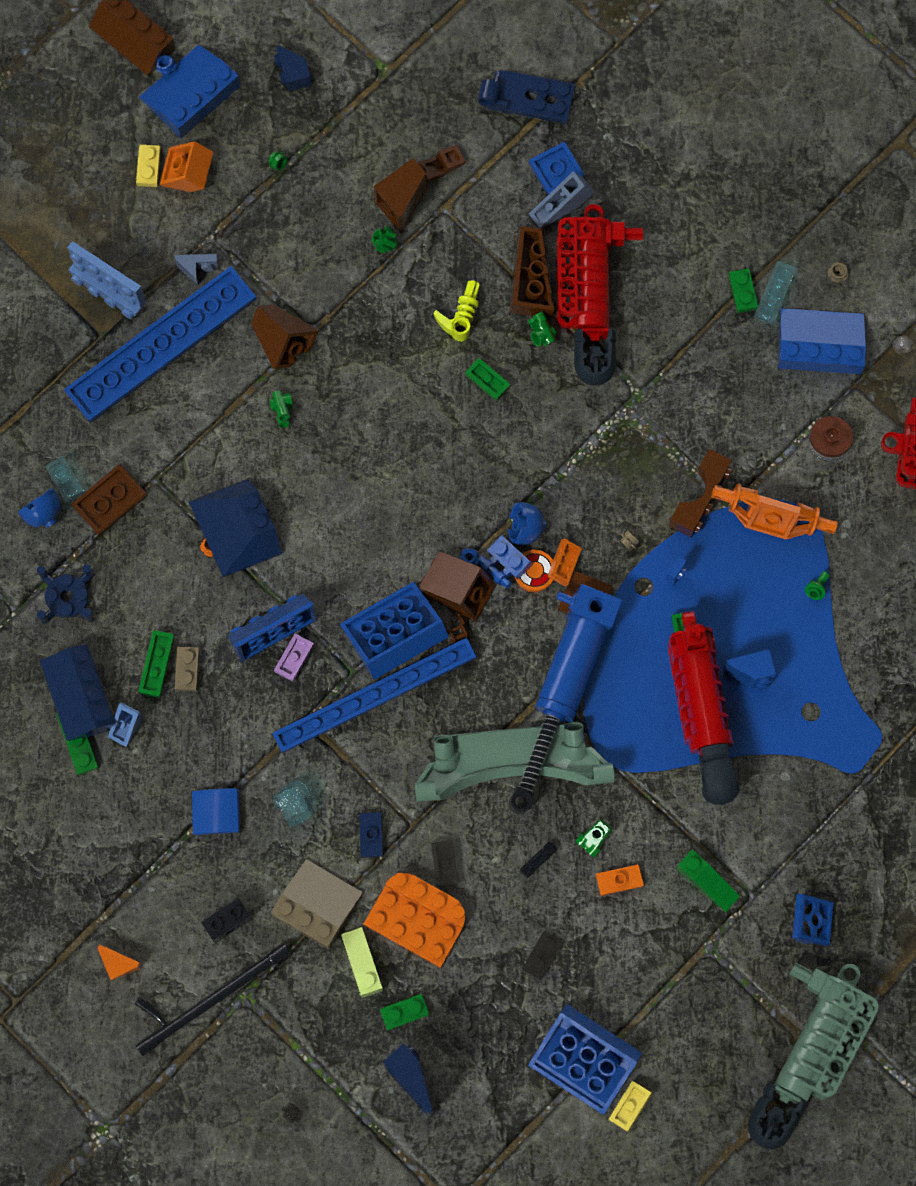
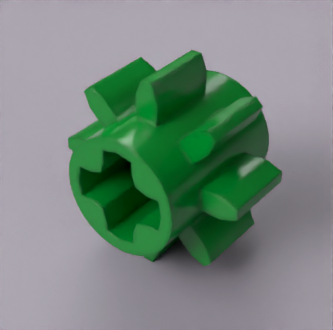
[372,226,397,254]

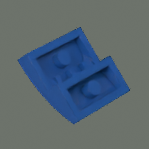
[192,788,240,836]

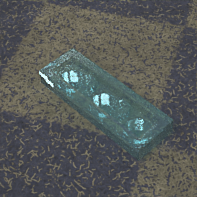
[754,261,796,325]

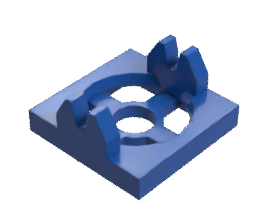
[792,894,834,946]

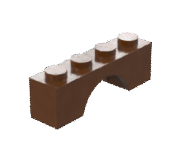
[668,449,732,537]

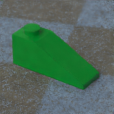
[675,849,740,913]

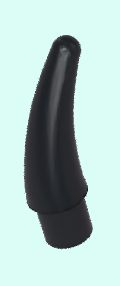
[134,997,167,1027]

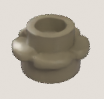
[828,263,848,283]
[620,530,639,549]

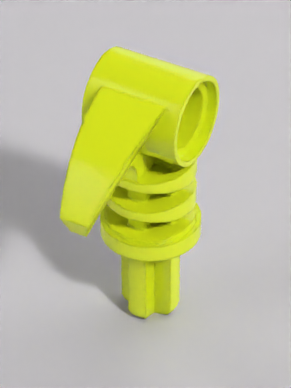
[434,280,480,341]

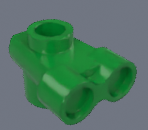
[528,311,556,347]
[269,391,293,428]
[575,819,612,857]

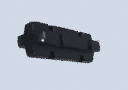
[520,842,557,878]

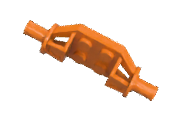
[711,483,837,540]

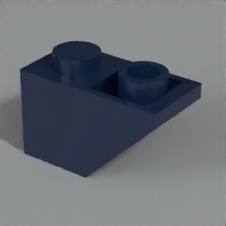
[274,46,311,92]

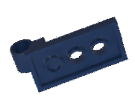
[477,70,575,124]

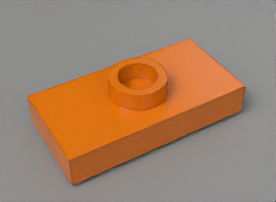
[547,538,582,586]
[595,864,644,896]

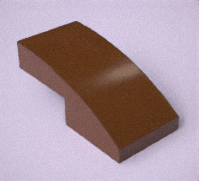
[420,145,466,183]

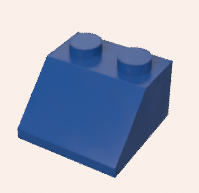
[723,649,776,690]

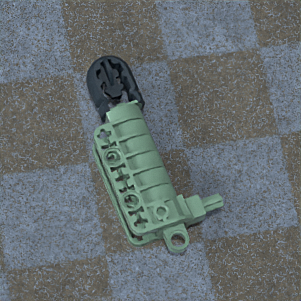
[748,963,879,1149]

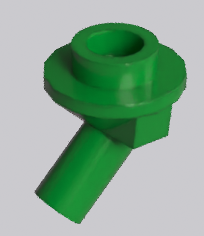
[805,571,830,600]

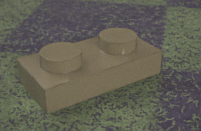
[175,647,200,692]

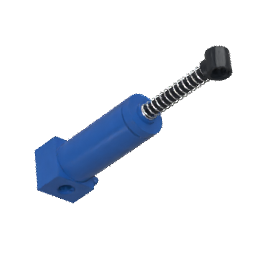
[508,584,622,814]

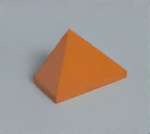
[98,944,142,980]

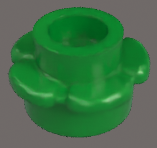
[268,151,287,171]

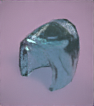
[271,779,314,827]

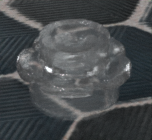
[892,336,913,354]

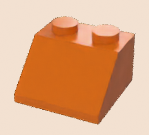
[160,141,213,192]

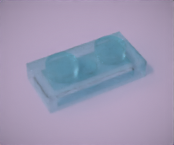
[45,456,85,503]

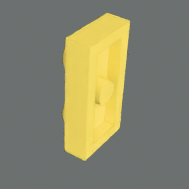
[136,145,161,187]
[609,1081,652,1133]

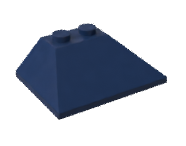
[189,479,282,578]

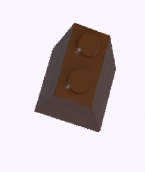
[374,158,427,233]
[419,551,496,622]

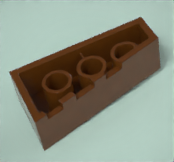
[509,226,554,319]

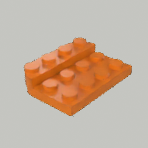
[363,873,465,969]

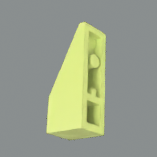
[341,927,383,998]

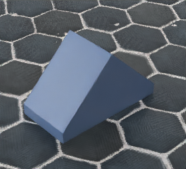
[108,703,143,747]

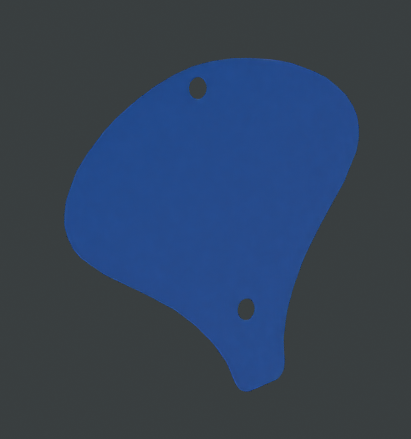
[584,499,882,774]

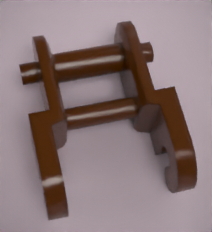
[442,613,469,644]

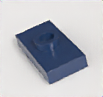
[359,812,383,858]

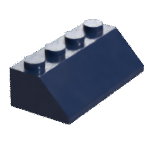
[40,644,115,742]

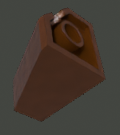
[251,305,319,369]

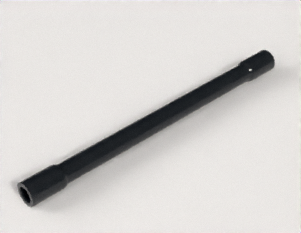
[135,943,291,1056]

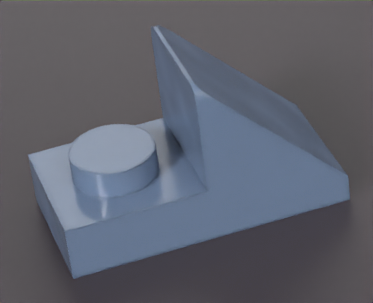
[175,254,219,285]

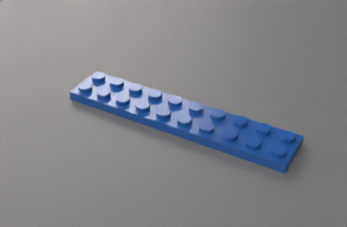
[64,266,257,423]

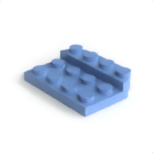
[67,241,146,319]

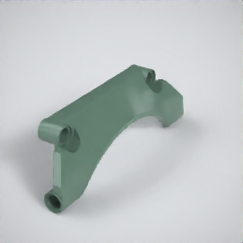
[415,722,614,802]

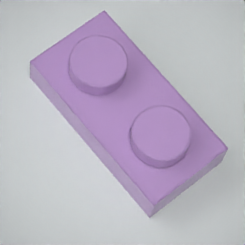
[274,634,314,682]

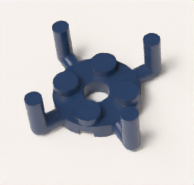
[37,564,94,624]

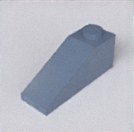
[529,171,595,229]

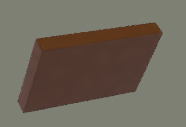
[71,464,148,536]

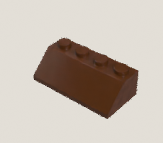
[89,0,176,77]

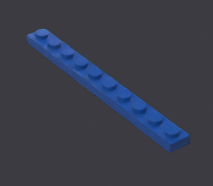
[272,638,476,754]

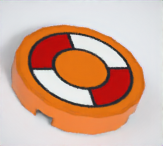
[514,550,554,593]

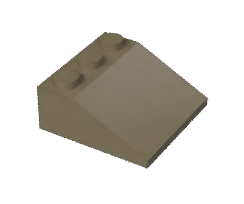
[271,859,363,950]

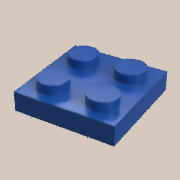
[528,142,585,195]

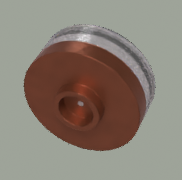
[808,416,853,462]

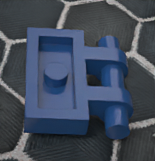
[479,535,532,589]

